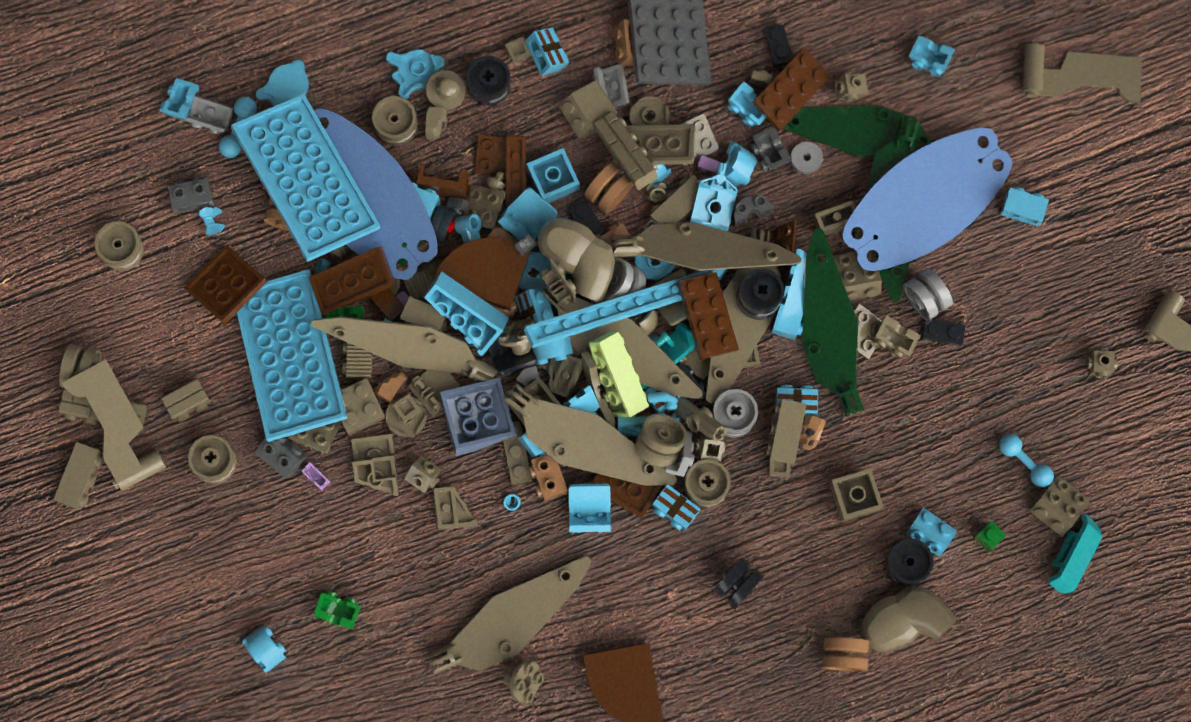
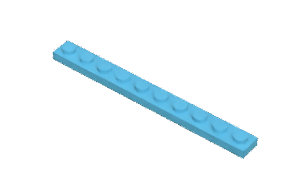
[524,270,709,348]

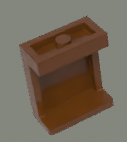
[414,164,470,200]

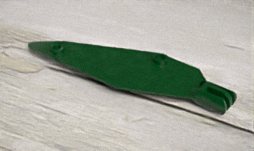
[766,105,937,157]
[866,117,920,302]
[802,228,865,417]

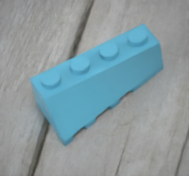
[772,249,807,340]
[424,271,509,357]
[518,385,600,458]

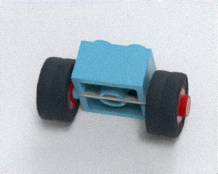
[412,183,456,244]

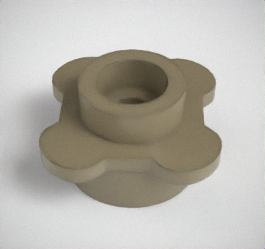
[646,182,667,202]

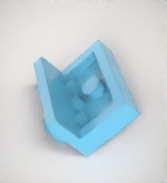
[906,508,957,557]

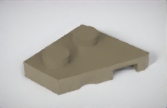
[549,355,583,399]
[433,486,478,530]

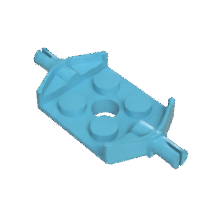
[690,162,738,231]

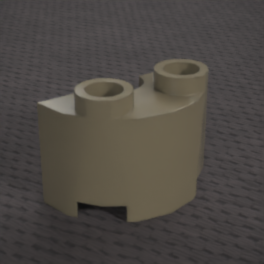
[874,315,921,359]

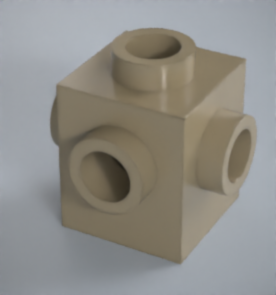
[835,72,868,102]
[1087,348,1118,378]
[694,432,725,461]
[405,456,441,493]

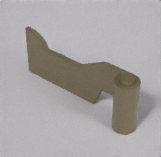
[1023,44,1142,104]
[62,359,166,491]

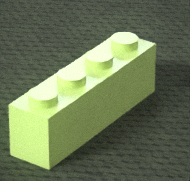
[589,332,649,417]

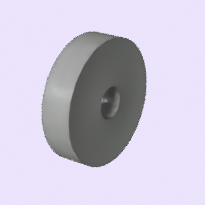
[791,142,823,175]

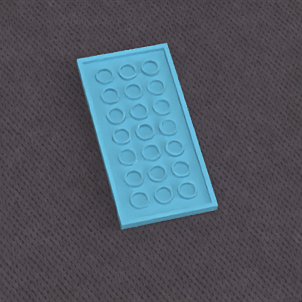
[231,94,380,262]
[237,269,348,442]

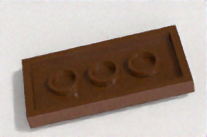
[751,47,830,131]
[309,246,396,315]
[677,272,739,360]

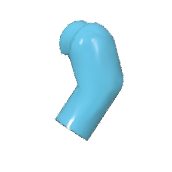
[648,392,678,410]

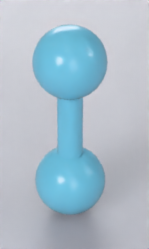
[219,97,257,158]
[999,433,1054,487]

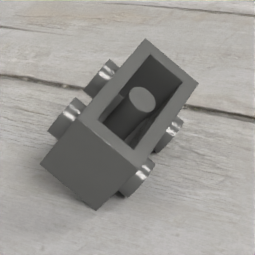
[168,177,215,214]
[255,437,307,479]

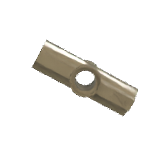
[673,397,727,442]

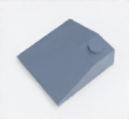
[440,378,516,456]

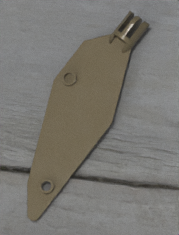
[611,222,802,271]
[706,227,781,403]
[541,281,703,399]
[311,317,497,382]
[503,383,677,486]
[425,556,591,675]

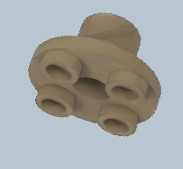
[425,70,466,110]
[497,318,535,355]
[504,660,544,703]

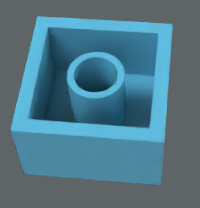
[527,148,580,203]

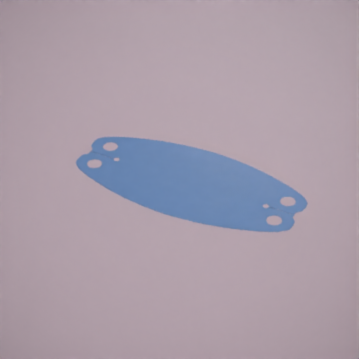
[314,109,437,280]
[842,128,1012,271]

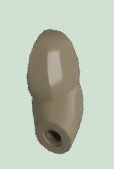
[538,218,615,302]
[860,585,958,652]

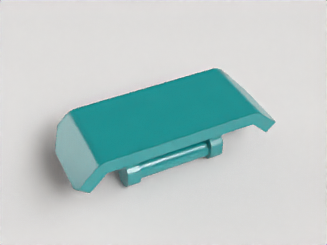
[640,322,695,389]
[1049,514,1102,593]

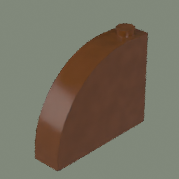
[432,237,531,312]
[580,643,664,722]

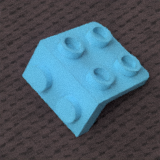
[498,188,557,241]
[569,484,611,533]

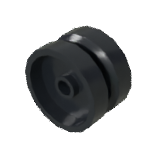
[466,56,511,106]
[736,269,785,320]
[885,539,934,587]
[713,557,764,610]

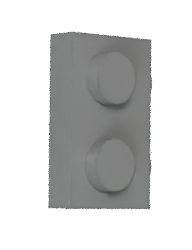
[593,64,629,108]
[185,95,234,134]
[664,431,694,477]

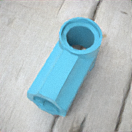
[454,214,481,244]

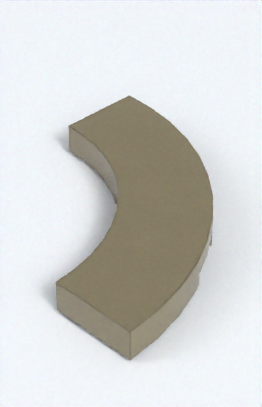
[581,351,615,428]

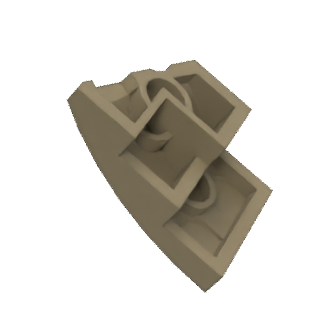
[351,433,399,496]

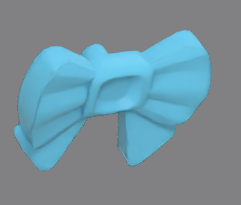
[198,207,225,235]

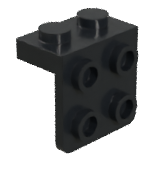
[488,339,537,375]

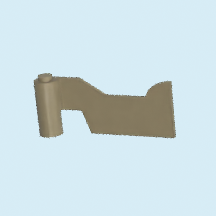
[1143,290,1191,351]

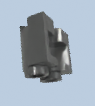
[751,127,792,172]
[733,195,773,227]

